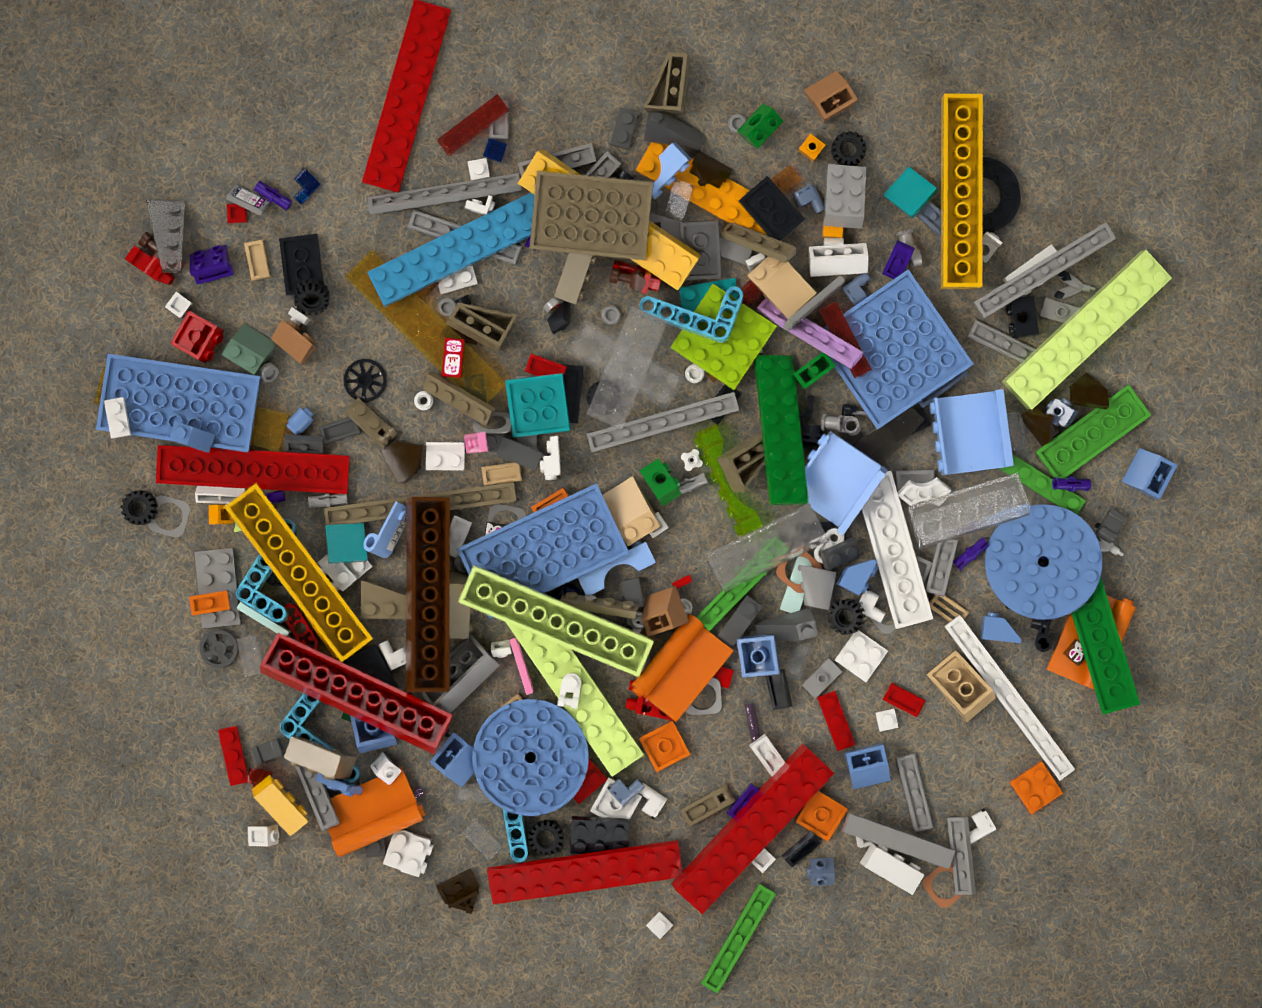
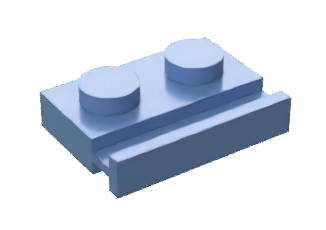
[315,773,363,797]

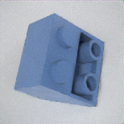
[1121,448,1178,500]
[836,559,878,596]
[429,732,475,787]
[844,743,891,790]

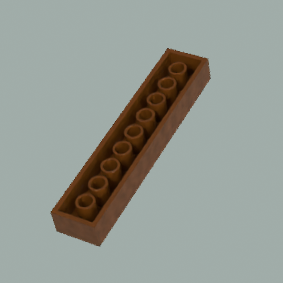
[406,497,450,692]

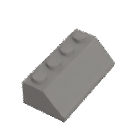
[420,634,500,713]

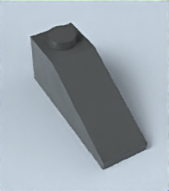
[644,111,703,150]
[485,433,544,471]
[717,595,763,649]
[754,608,818,641]

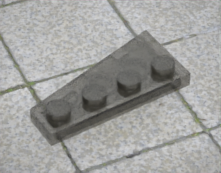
[146,200,185,273]
[852,407,925,466]

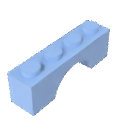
[652,142,691,200]
[578,540,656,595]

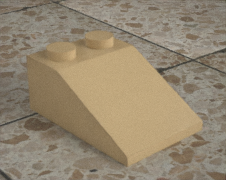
[747,256,817,319]
[603,476,662,546]
[927,650,996,722]

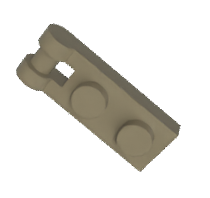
[344,398,397,448]
[680,784,736,827]

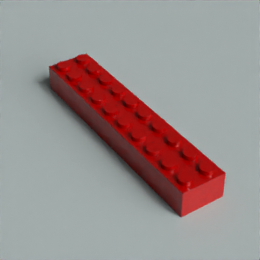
[260,633,453,755]
[671,743,834,914]

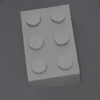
[823,164,866,229]

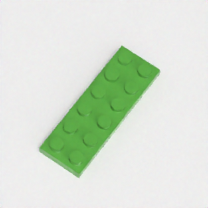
[1035,384,1151,478]

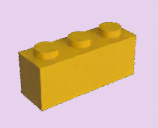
[252,775,308,836]

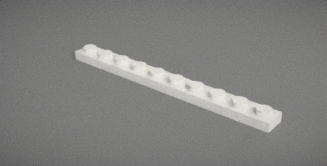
[944,615,1075,781]

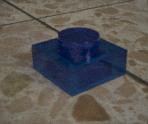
[483,138,507,163]

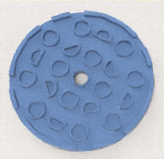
[985,505,1102,620]
[472,699,589,816]

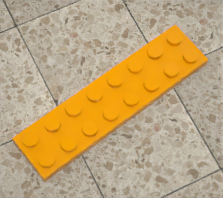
[635,142,767,236]

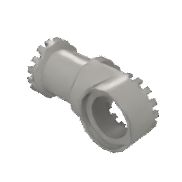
[896,229,922,268]
[821,414,861,436]

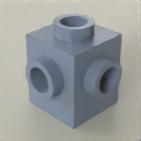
[1046,397,1079,428]
[806,858,835,886]

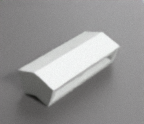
[195,486,247,504]

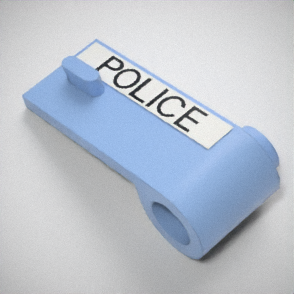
[363,501,407,558]

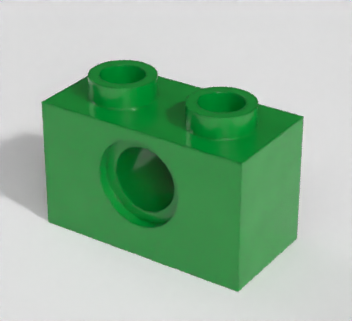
[737,104,784,149]
[792,352,836,390]
[639,458,682,507]

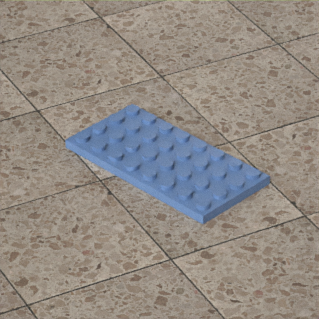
[96,354,261,453]
[457,483,630,619]

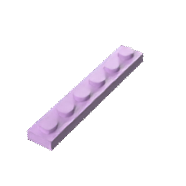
[756,298,863,369]

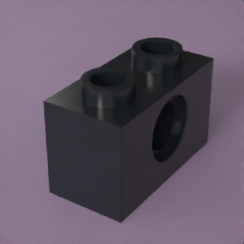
[1006,296,1039,338]

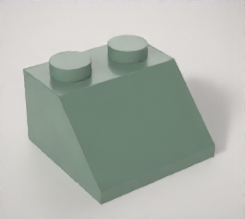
[222,324,277,376]

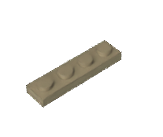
[720,223,796,263]
[423,371,495,426]
[560,592,639,619]

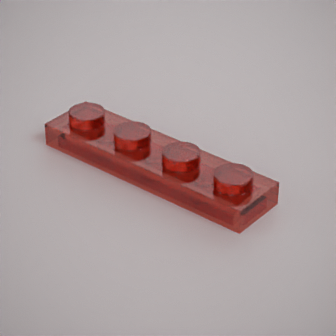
[437,94,510,156]
[819,302,872,379]

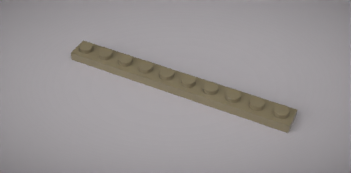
[324,482,517,525]

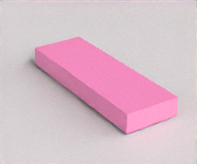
[464,432,488,454]
[510,637,534,695]

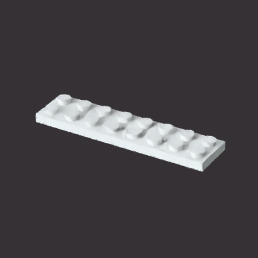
[862,471,933,629]

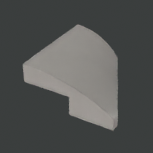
[798,565,836,610]

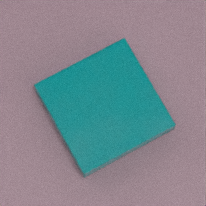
[883,167,938,219]
[325,523,367,564]

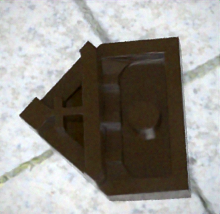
[689,151,733,188]
[1069,373,1109,409]
[1019,405,1059,446]
[380,440,425,483]
[436,868,480,914]

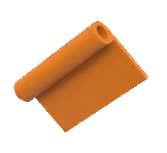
[1046,595,1136,690]
[631,614,734,722]
[328,766,426,858]

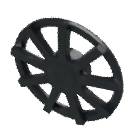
[343,359,387,402]

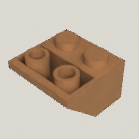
[804,71,858,123]
[271,320,317,365]
[641,586,689,637]

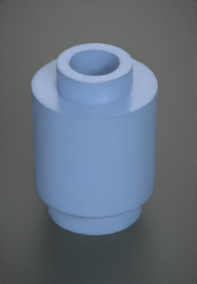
[286,407,314,435]

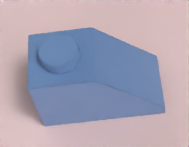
[169,421,215,453]
[980,612,1021,643]

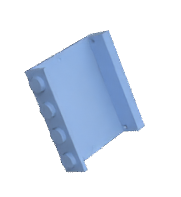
[930,389,1014,475]
[805,431,888,535]

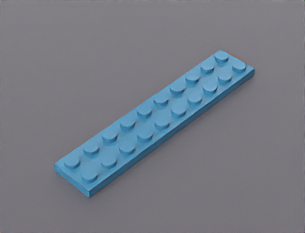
[367,193,535,307]

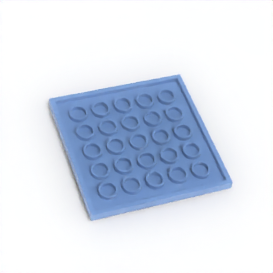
[823,270,974,430]

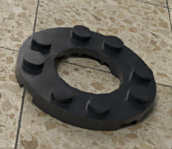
[982,157,1021,234]

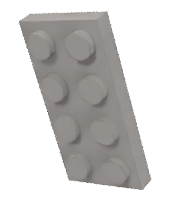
[195,548,241,628]

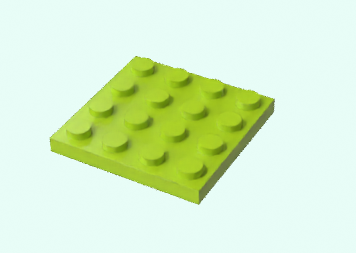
[670,284,777,390]

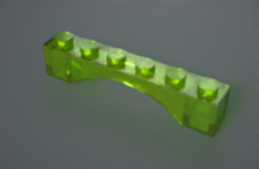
[693,424,764,538]

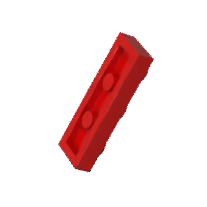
[817,690,855,751]
[218,725,250,786]

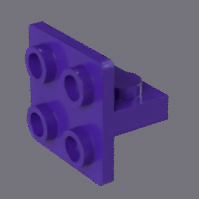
[190,245,234,285]

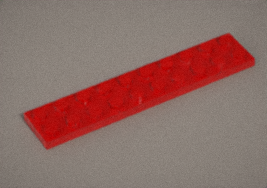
[362,0,451,193]
[156,445,350,494]
[487,840,682,905]

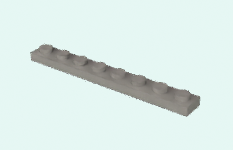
[368,173,521,214]
[973,222,1116,319]
[587,392,739,453]

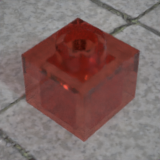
[738,280,763,305]
[247,768,273,788]

